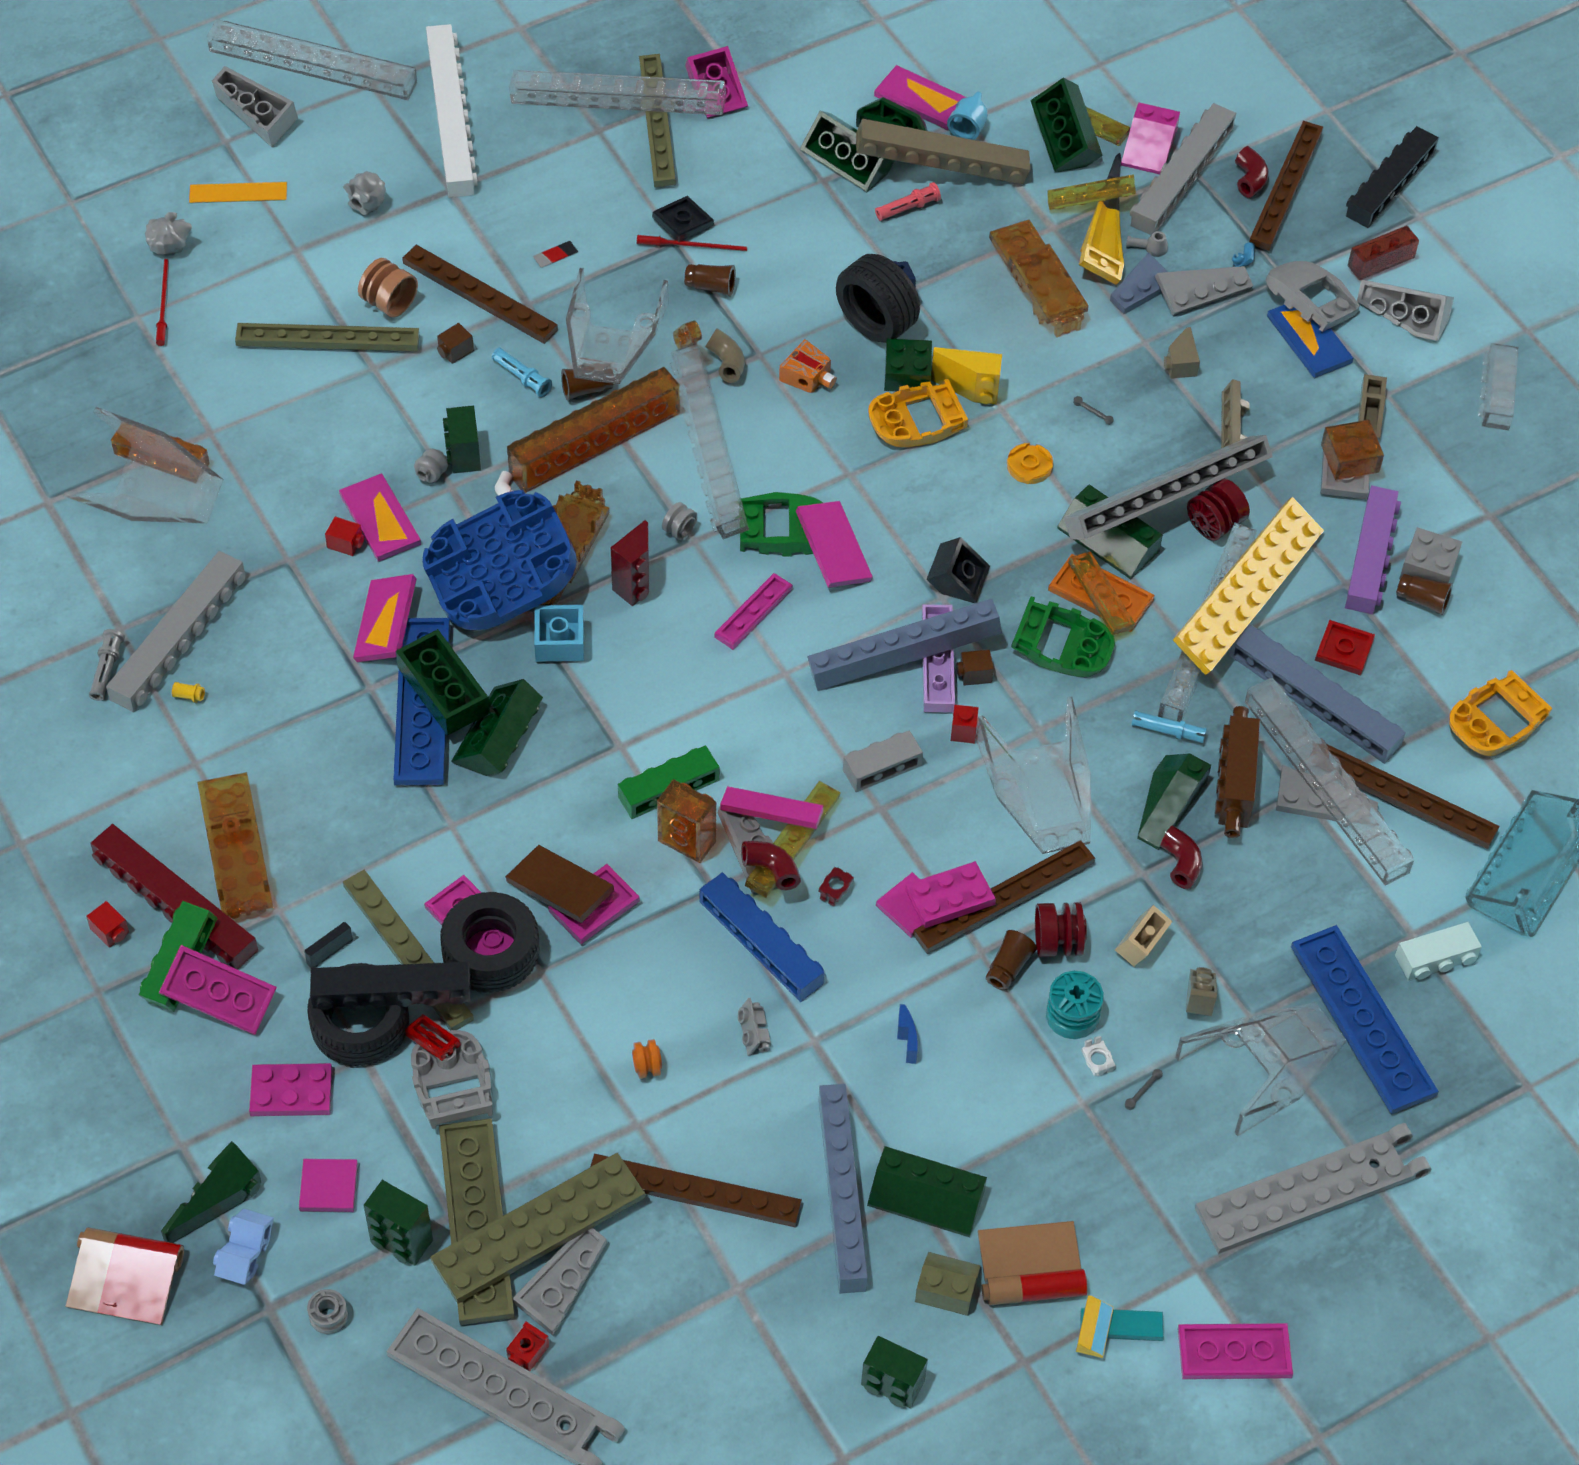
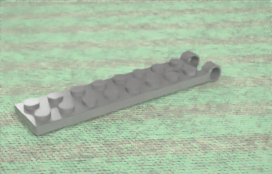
[1195,1123,1432,1254]
[386,1308,625,1465]

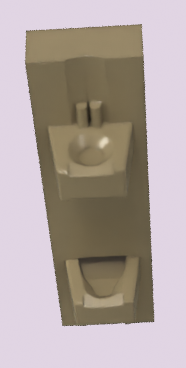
[1221,379,1249,448]

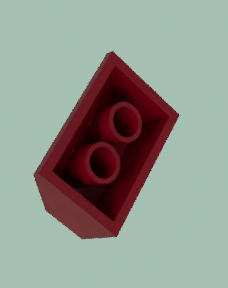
[611,520,649,606]

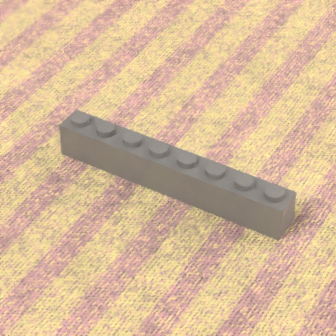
[1130,103,1236,235]
[106,551,245,712]

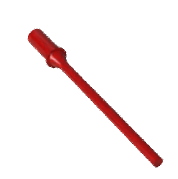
[637,235,747,251]
[156,259,169,346]

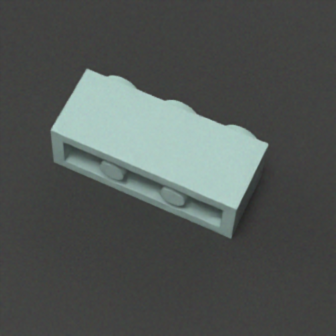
[1395,922,1482,981]

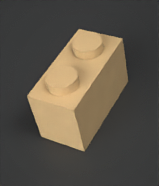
[1115,905,1173,966]

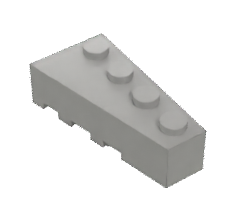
[212,66,298,148]

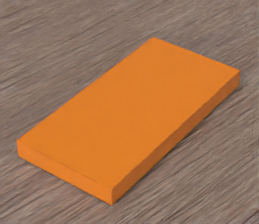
[1048,554,1155,632]

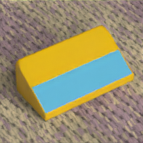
[1076,1295,1113,1358]

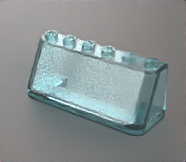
[1465,790,1579,937]

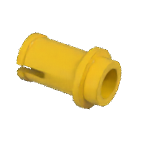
[172,682,205,703]

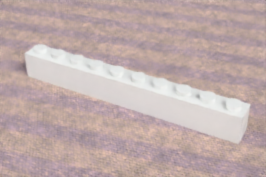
[426,24,478,198]

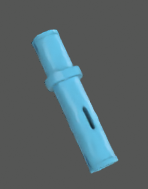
[1132,710,1207,744]

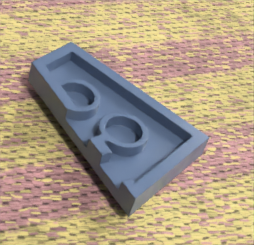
[1110,252,1168,314]

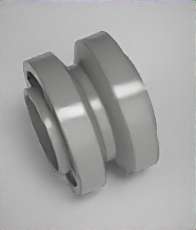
[662,502,697,540]
[307,1289,348,1334]

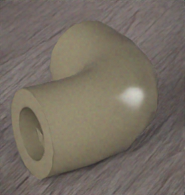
[705,328,745,383]

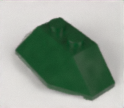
[856,97,928,131]

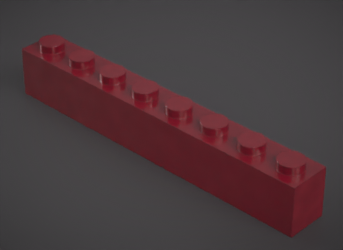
[90,823,258,970]

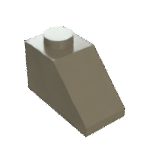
[1164,327,1200,379]

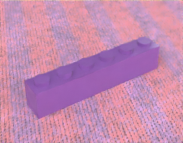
[1345,485,1401,614]

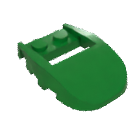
[740,492,823,557]
[1011,596,1115,677]

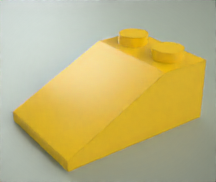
[931,347,1002,405]

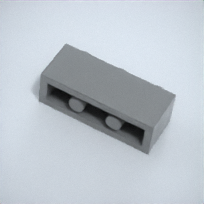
[843,730,923,792]

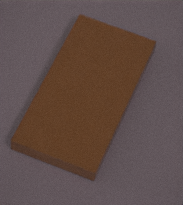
[505,845,614,923]

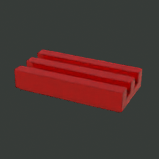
[405,1014,461,1061]

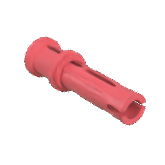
[875,182,941,221]

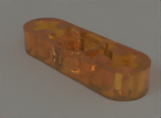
[673,320,702,351]

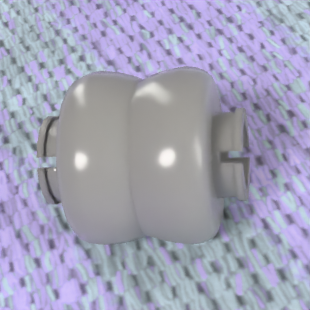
[414,448,448,483]

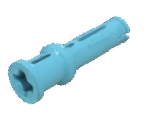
[492,347,552,397]

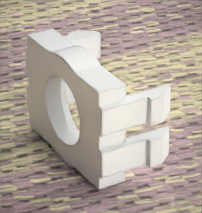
[1081,1036,1116,1077]

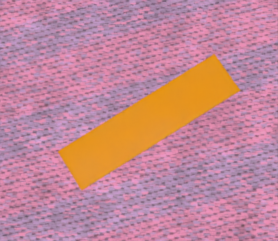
[189,182,287,203]

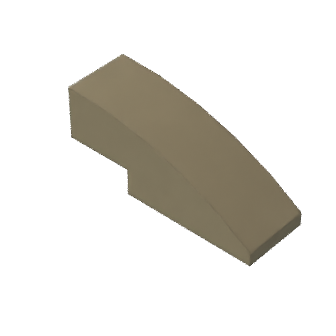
[1357,374,1387,439]

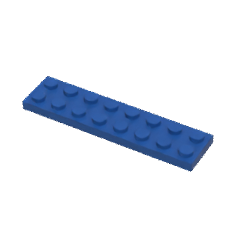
[393,618,450,785]
[1291,925,1439,1115]

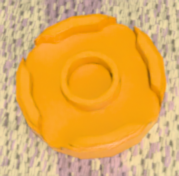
[1007,443,1053,484]

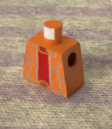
[779,339,837,393]

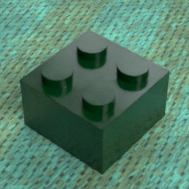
[884,338,932,392]
[443,405,481,473]
[861,1336,928,1409]

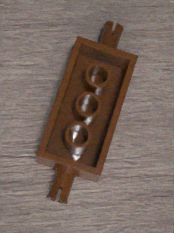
[1214,706,1260,838]

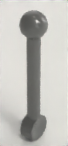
[1073,396,1114,424]
[1125,1069,1163,1110]

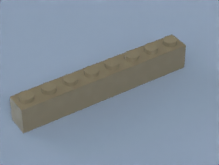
[856,119,1030,184]

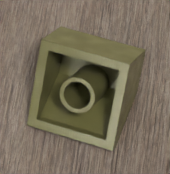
[915,1252,981,1316]

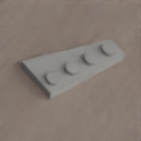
[1155,266,1253,316]
[1276,765,1378,828]
[717,807,776,893]
[512,1228,607,1336]

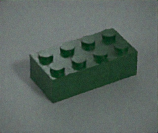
[396,629,490,736]

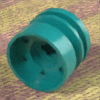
[1046,970,1104,1039]

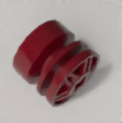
[1187,478,1250,540]
[1035,902,1087,957]

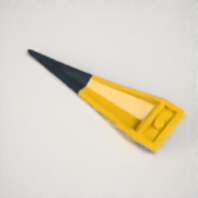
[1079,153,1124,285]

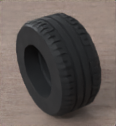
[440,892,539,993]

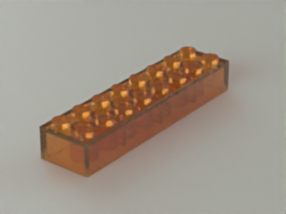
[507,367,680,493]

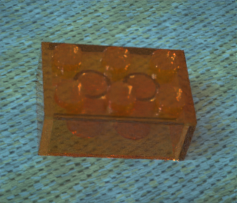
[657,779,716,863]

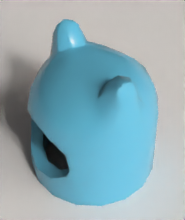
[947,91,988,140]

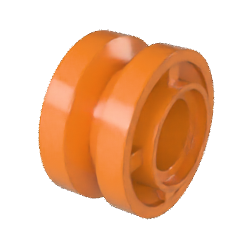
[632,1039,662,1079]

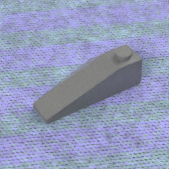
[1357,280,1454,341]

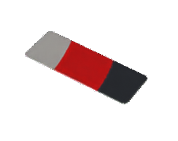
[533,241,578,267]

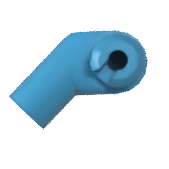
[1232,242,1255,267]

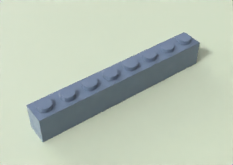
[807,599,1002,691]
[1229,624,1406,764]
[818,1084,867,1294]

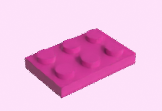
[906,861,996,928]
[548,864,640,944]
[249,1063,332,1116]

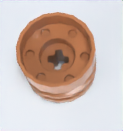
[358,258,418,317]

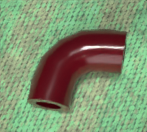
[1235,146,1268,198]
[1160,825,1202,889]
[741,841,801,890]

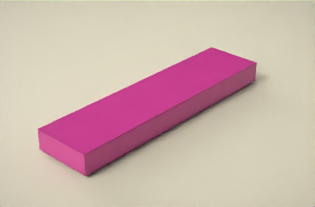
[714,573,793,650]
[720,786,823,829]

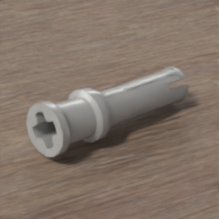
[89,629,125,701]

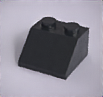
[926,537,990,603]

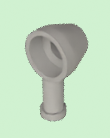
[1126,231,1168,257]

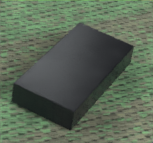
[304,922,353,968]

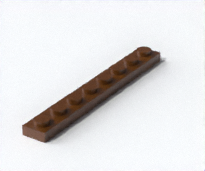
[1249,120,1324,251]
[402,244,558,344]
[1307,740,1500,849]
[913,840,1095,954]
[590,1153,802,1228]

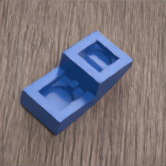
[897,1004,918,1064]

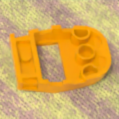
[868,379,968,447]
[1449,670,1553,756]

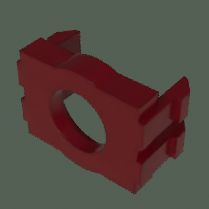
[818,867,854,906]

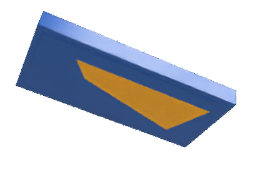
[1267,305,1353,378]

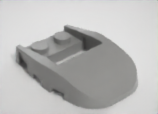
[1266,261,1360,332]
[411,1030,492,1129]

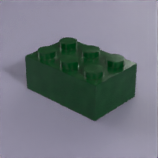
[363,1179,433,1266]

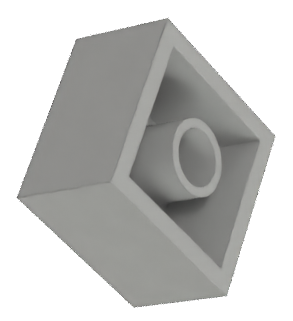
[1399,527,1462,583]

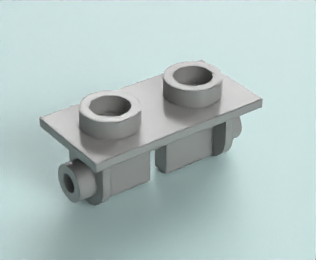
[738,998,771,1056]

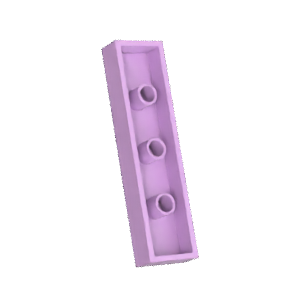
[922,604,955,713]

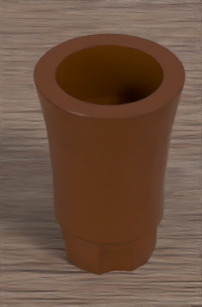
[684,264,736,296]
[561,367,614,400]
[1396,574,1453,615]
[986,930,1037,990]

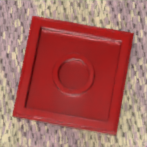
[1315,620,1375,676]

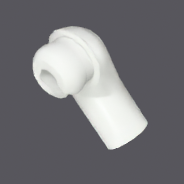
[495,471,513,496]

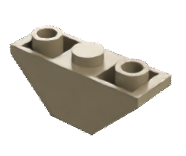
[1186,967,1217,1016]

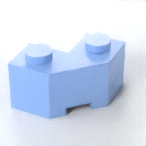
[213,1209,274,1285]

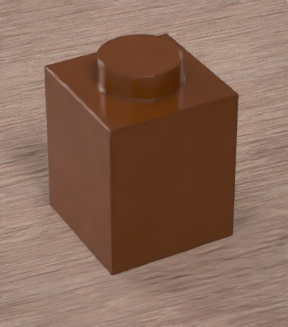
[437,323,474,364]
[956,650,994,686]

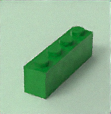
[618,745,720,819]
[139,901,218,1012]

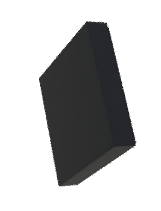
[652,195,714,242]

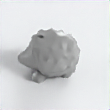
[343,171,386,215]
[145,212,192,255]

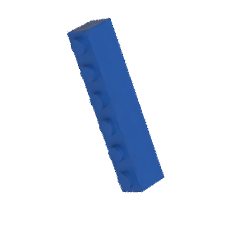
[699,872,824,1002]

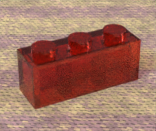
[1347,225,1419,280]

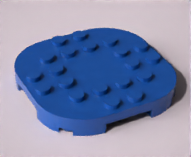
[422,490,576,630]

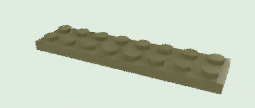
[439,1118,515,1325]
[430,1152,645,1304]

